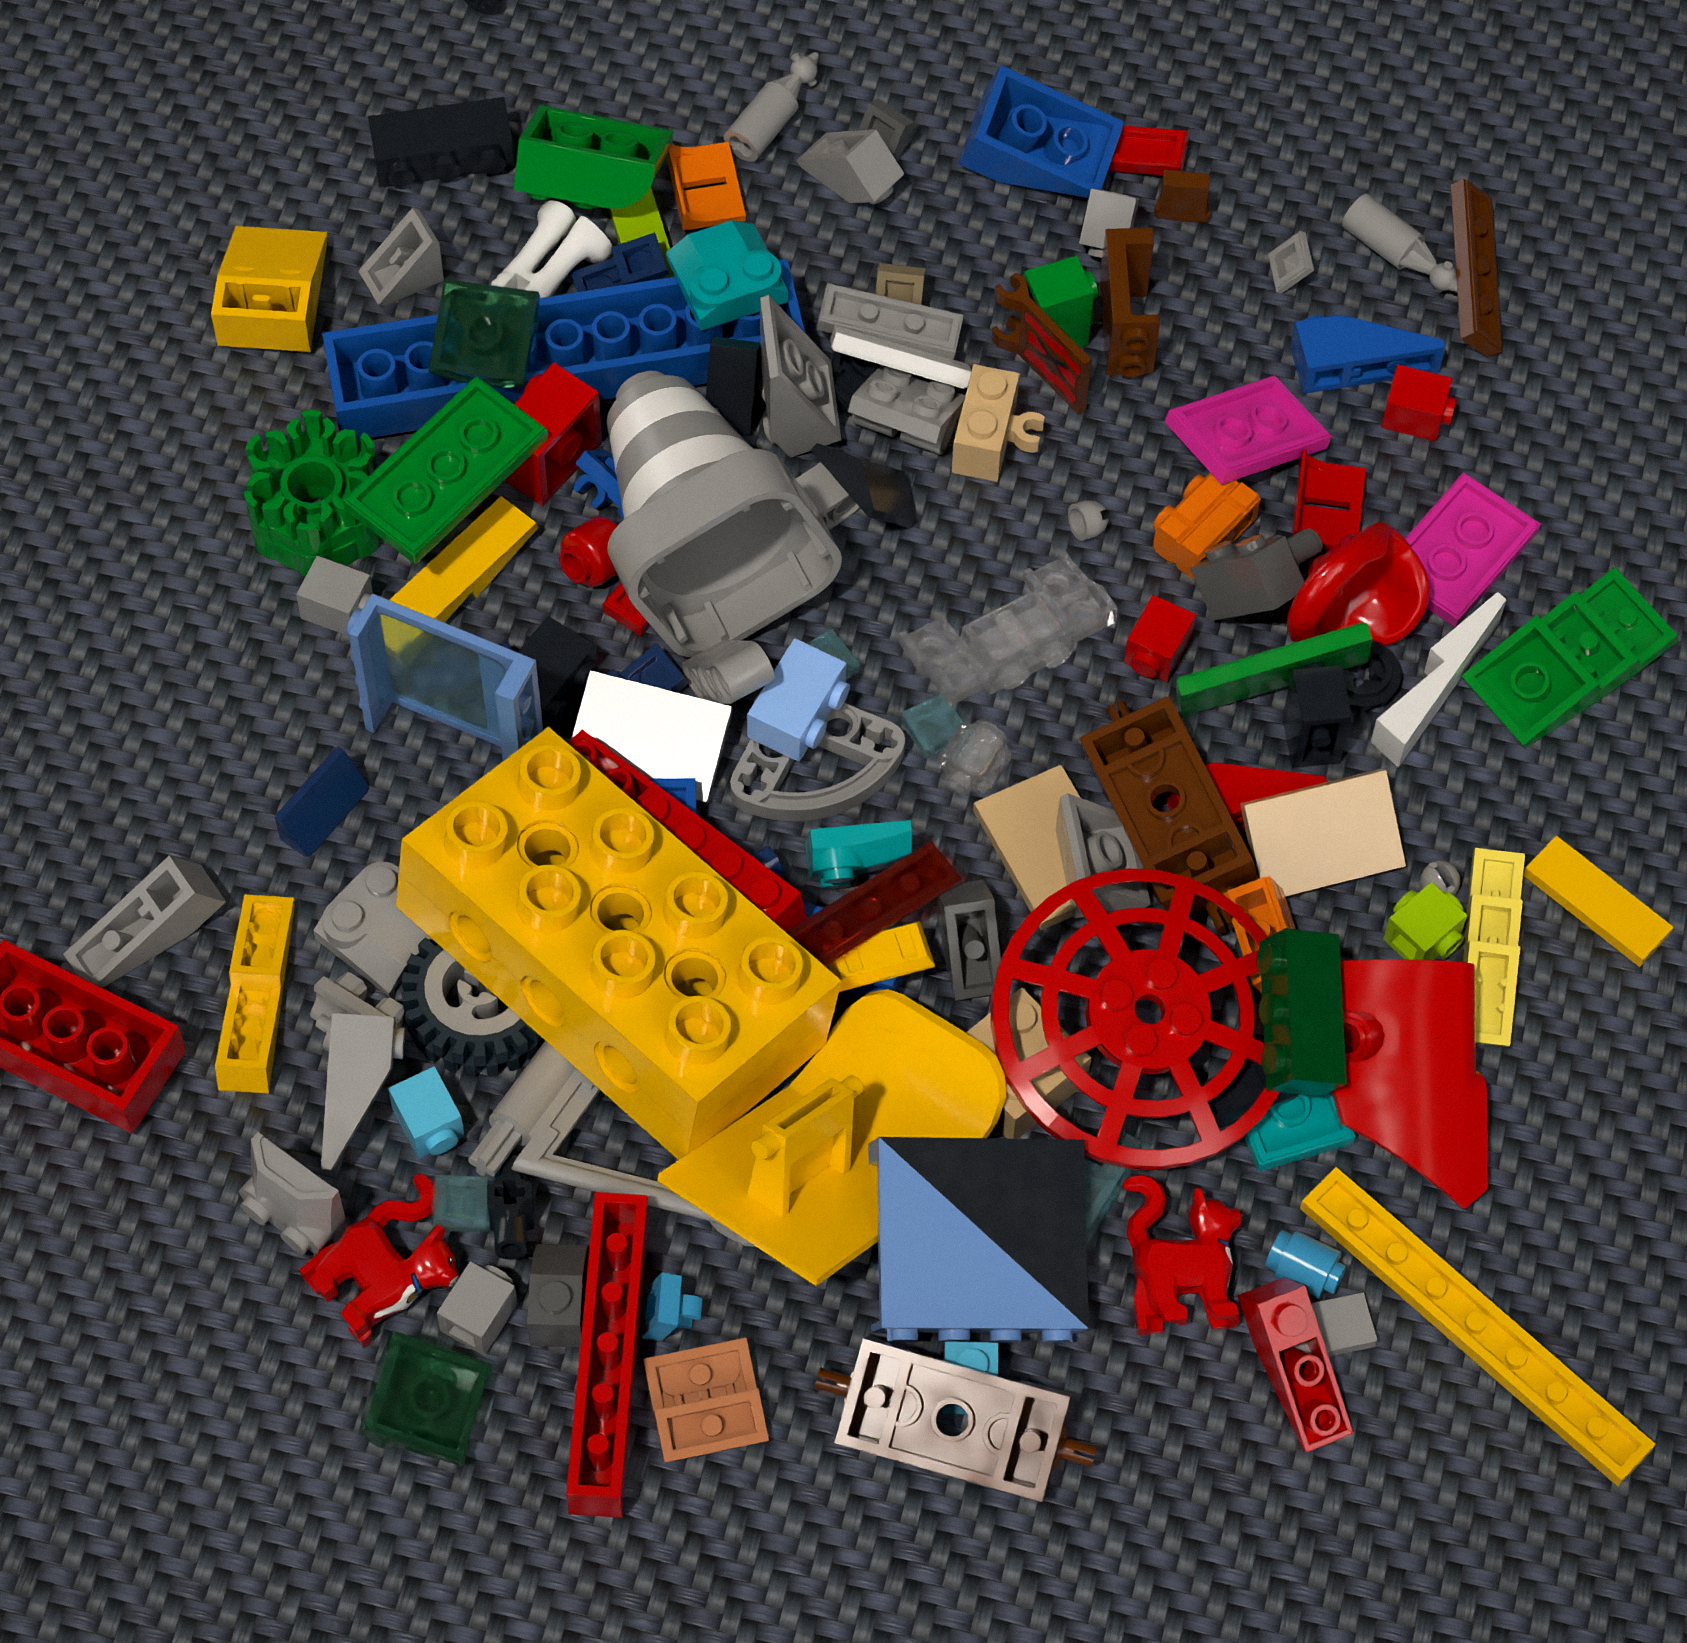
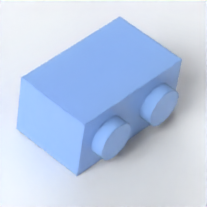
[747,638,850,762]

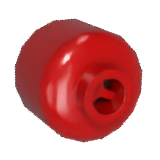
[559,516,619,587]

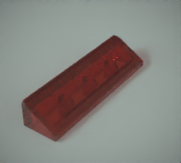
[786,841,962,967]

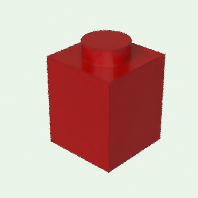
[1381,364,1457,441]
[1124,595,1196,683]

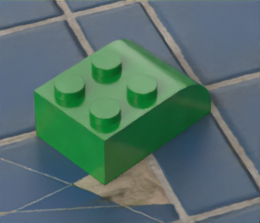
[514,105,674,209]

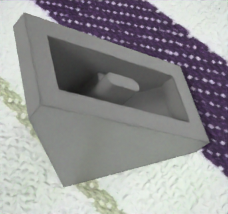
[359,208,444,306]

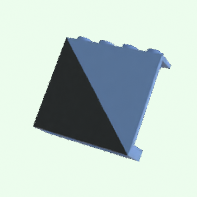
[868,1137,1089,1343]

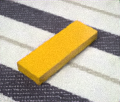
[1523,835,1674,967]

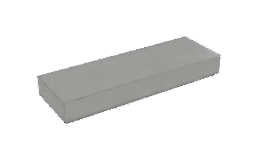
[816,283,963,360]

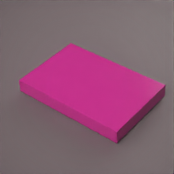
[1164,375,1332,485]
[1405,472,1541,627]

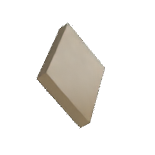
[973,765,1080,930]
[1240,768,1406,897]

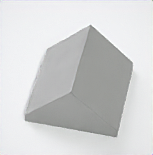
[1055,793,1151,918]

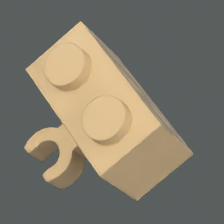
[951,364,1045,482]

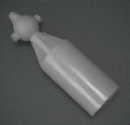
[724,52,819,162]
[1342,193,1457,293]

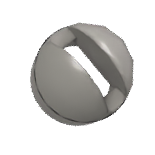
[1068,500,1109,541]
[1419,860,1460,896]

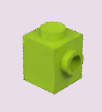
[1383,882,1467,960]

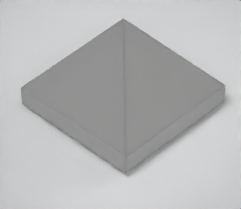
[1268,230,1314,294]

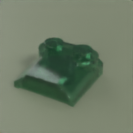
[428,279,540,388]
[359,1331,493,1466]

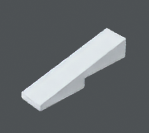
[1371,592,1506,768]

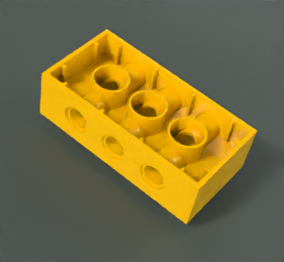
[396,727,842,1160]

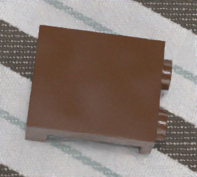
[1099,228,1160,378]

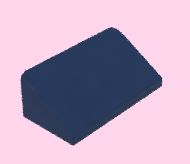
[275,746,369,857]

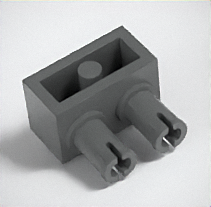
[1190,528,1323,621]

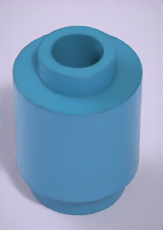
[1265,1229,1347,1299]

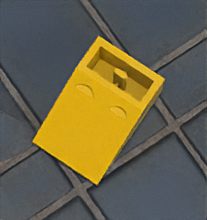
[211,226,328,352]

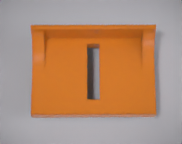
[666,142,746,231]

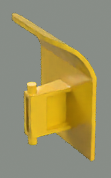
[657,989,1007,1286]

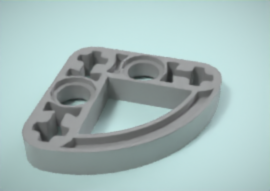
[730,703,905,821]

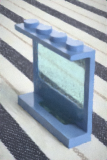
[346,593,543,761]

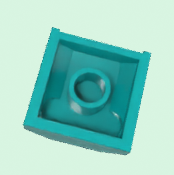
[666,220,788,331]
[804,820,912,890]

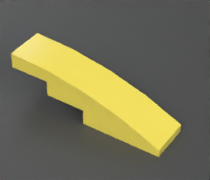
[1463,848,1525,1047]

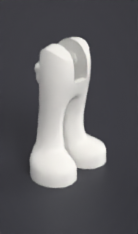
[483,200,613,307]

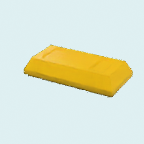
[823,921,935,992]

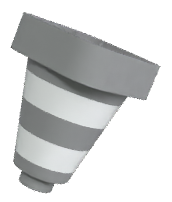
[607,371,842,657]

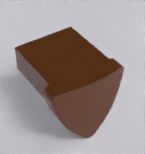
[1154,170,1211,223]

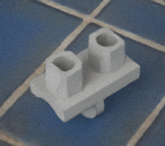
[310,972,405,1052]

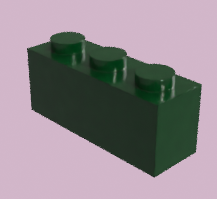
[1257,928,1347,1096]

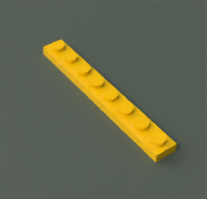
[1300,1167,1656,1487]

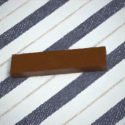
[1451,178,1502,358]

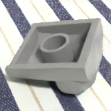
[314,861,435,997]
[239,1132,347,1255]

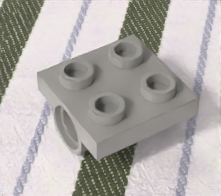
[848,365,965,455]

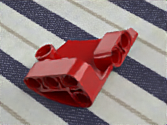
[1332,959,1488,1209]

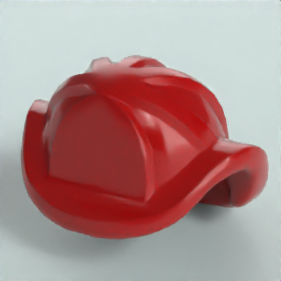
[1287,522,1430,646]

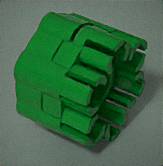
[244,410,381,577]

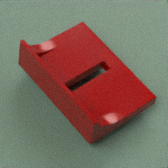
[1291,449,1366,550]

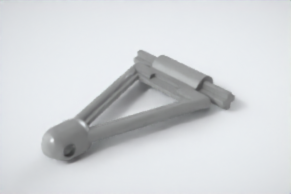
[468,1041,756,1247]

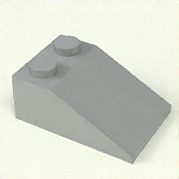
[758,295,841,458]

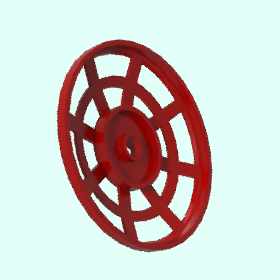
[990,868,1280,1170]

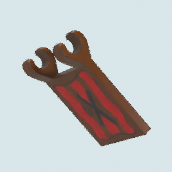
[992,273,1092,415]

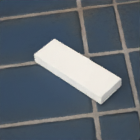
[830,325,971,389]

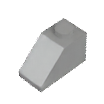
[796,129,904,204]

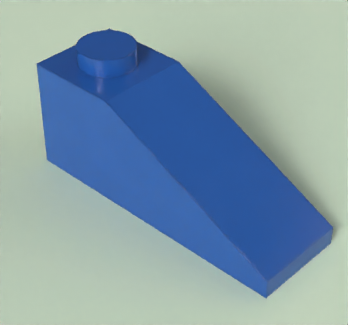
[1290,315,1445,394]

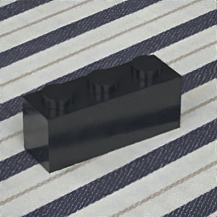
[368,97,515,188]

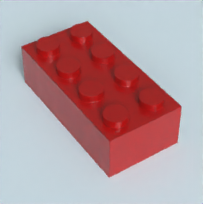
[0,939,186,1134]

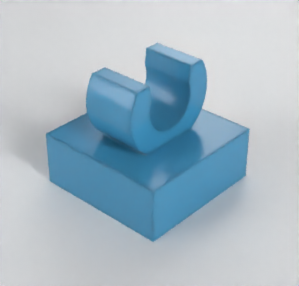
[641,1272,702,1342]

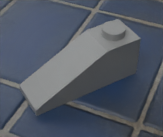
[63,855,226,988]
[321,1013,405,1170]

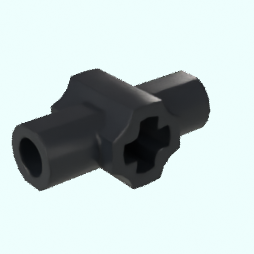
[487,1155,535,1260]

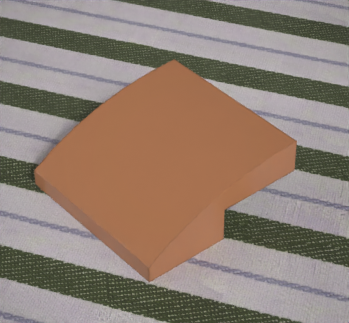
[642,1338,769,1463]

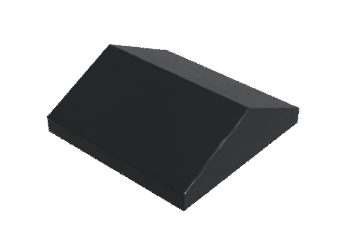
[811,443,918,528]

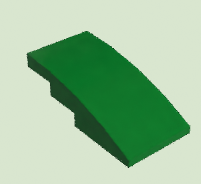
[1461,567,1679,748]

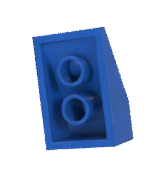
[957,65,1124,198]

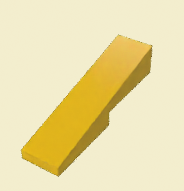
[384,496,539,663]
[215,894,295,1094]

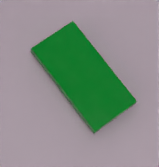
[342,376,548,565]
[1176,622,1372,718]

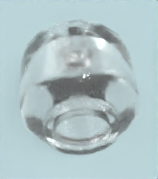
[938,720,1012,796]

